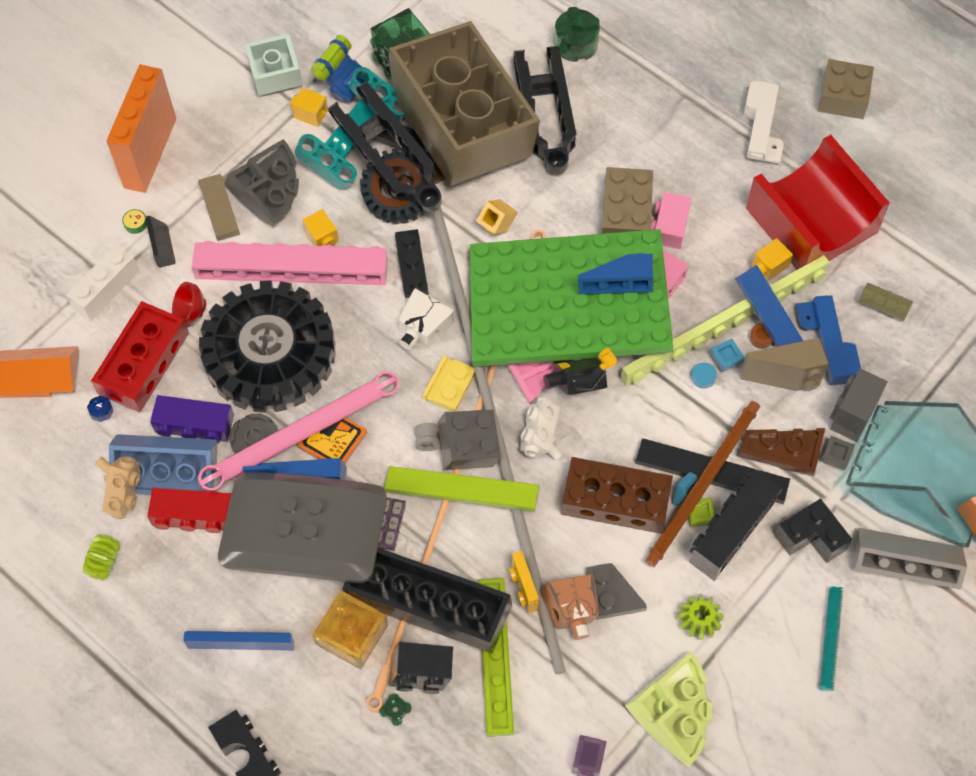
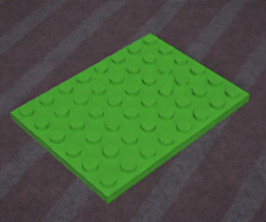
[470,229,673,367]

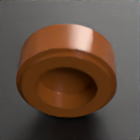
[750,324,773,349]

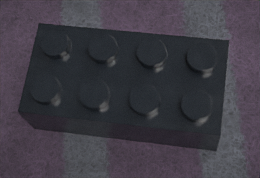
[689,469,782,581]

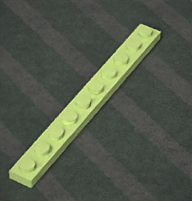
[620,255,830,386]

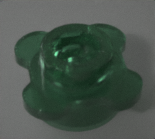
[379,694,412,726]

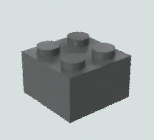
[829,368,888,442]
[437,409,501,470]

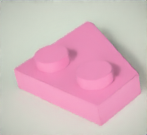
[507,361,553,404]

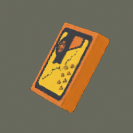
[297,417,367,464]

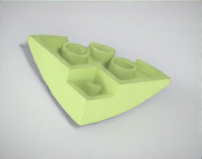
[624,651,712,766]

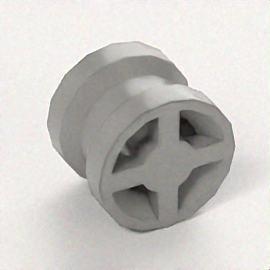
[415,423,440,451]

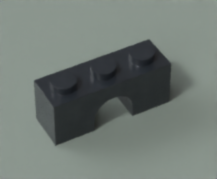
[208,709,282,776]

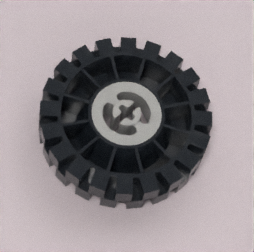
[199,280,336,413]

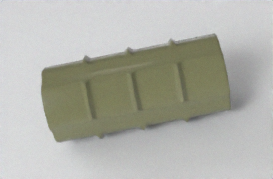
[859,282,913,321]

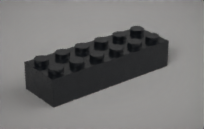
[342,547,512,654]

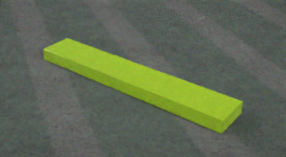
[384,466,540,512]
[478,578,514,737]

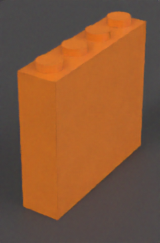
[106,64,177,193]

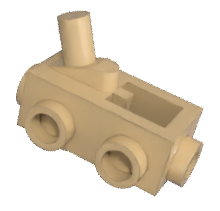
[95,456,141,519]

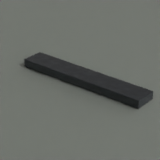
[635,438,790,505]

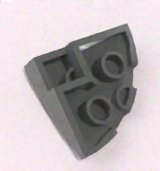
[224,139,299,227]

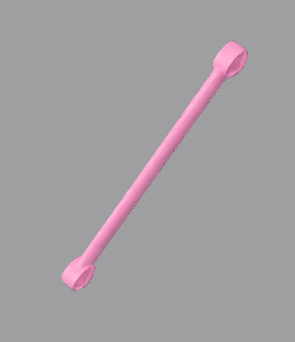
[197,371,399,492]

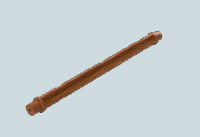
[645,401,760,567]

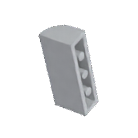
[854,528,967,590]

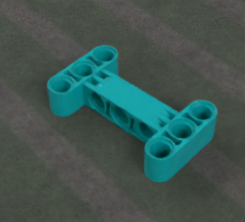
[295,67,405,190]

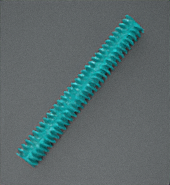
[819,586,844,691]

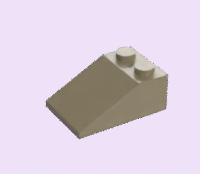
[740,338,828,391]

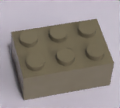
[602,167,653,234]

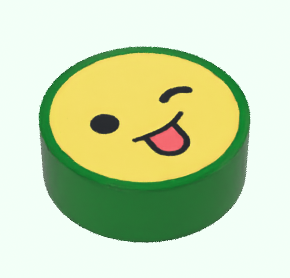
[122,209,147,234]

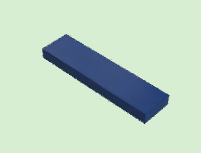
[735,265,804,347]
[183,631,294,651]

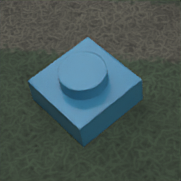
[710,339,745,372]

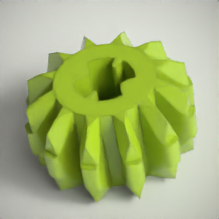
[83,534,120,580]
[678,593,724,640]

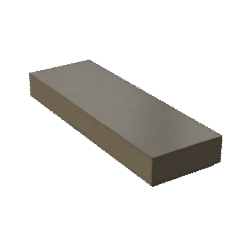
[198,174,240,241]

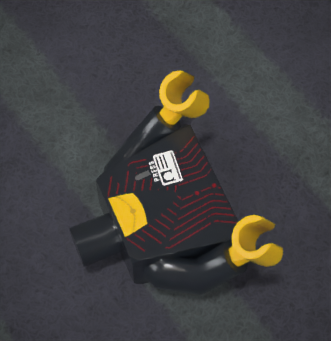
[543,348,617,395]

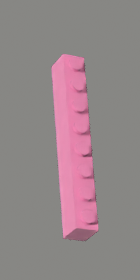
[192,241,388,285]

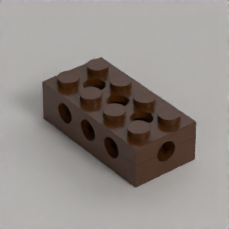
[561,457,673,534]

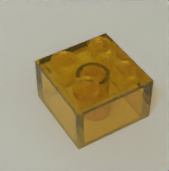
[313,591,388,670]

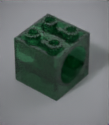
[370,8,430,80]

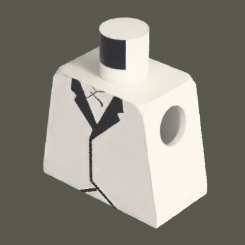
[398,289,454,350]

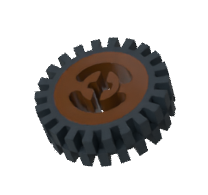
[360,148,426,224]

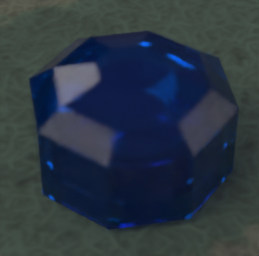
[87,395,114,422]

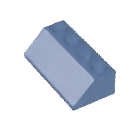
[109,434,217,495]

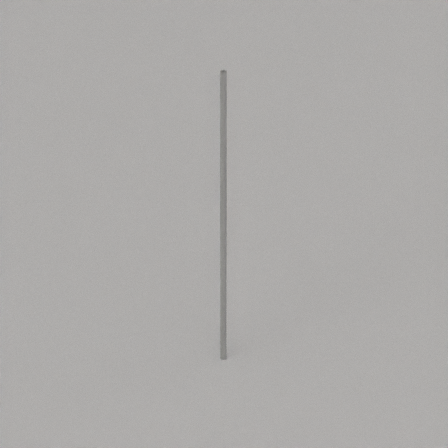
[433,206,566,674]

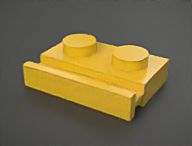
[508,551,539,614]

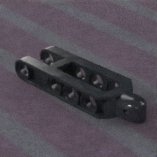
[513,45,577,175]
[327,81,442,212]

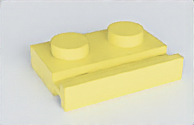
[422,355,476,412]

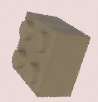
[818,59,874,119]

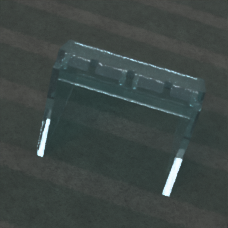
[846,401,976,548]

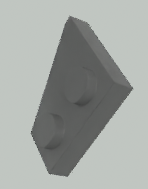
[586,563,647,620]

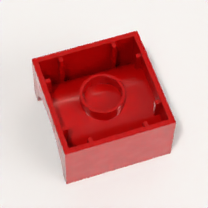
[746,134,890,270]

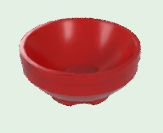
[172,281,206,326]

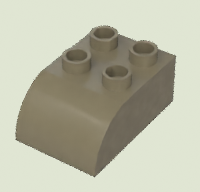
[389,21,540,186]

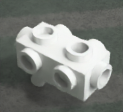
[520,398,562,460]

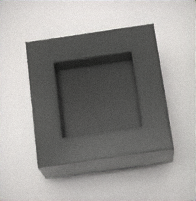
[821,436,855,470]

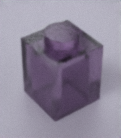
[572,735,607,776]

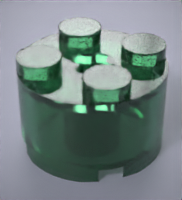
[554,7,600,62]

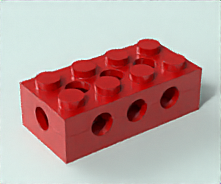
[91,301,189,412]

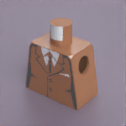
[539,574,599,640]

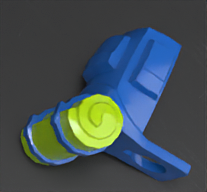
[311,35,364,103]

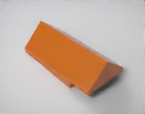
[0,346,79,398]

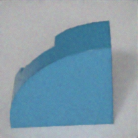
[672,472,697,507]

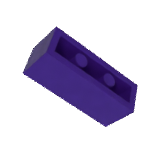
[150,395,234,443]

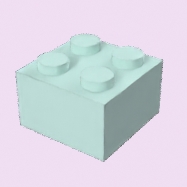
[245,34,302,96]

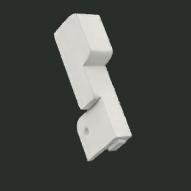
[744,81,784,164]

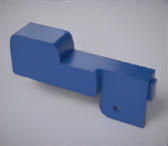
[795,295,861,386]
[242,458,347,480]

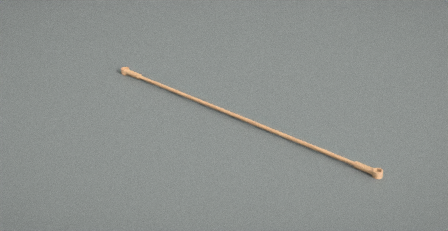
[366,230,546,713]

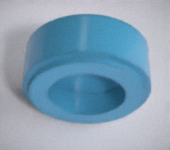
[691,362,717,388]

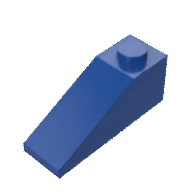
[578,253,653,294]

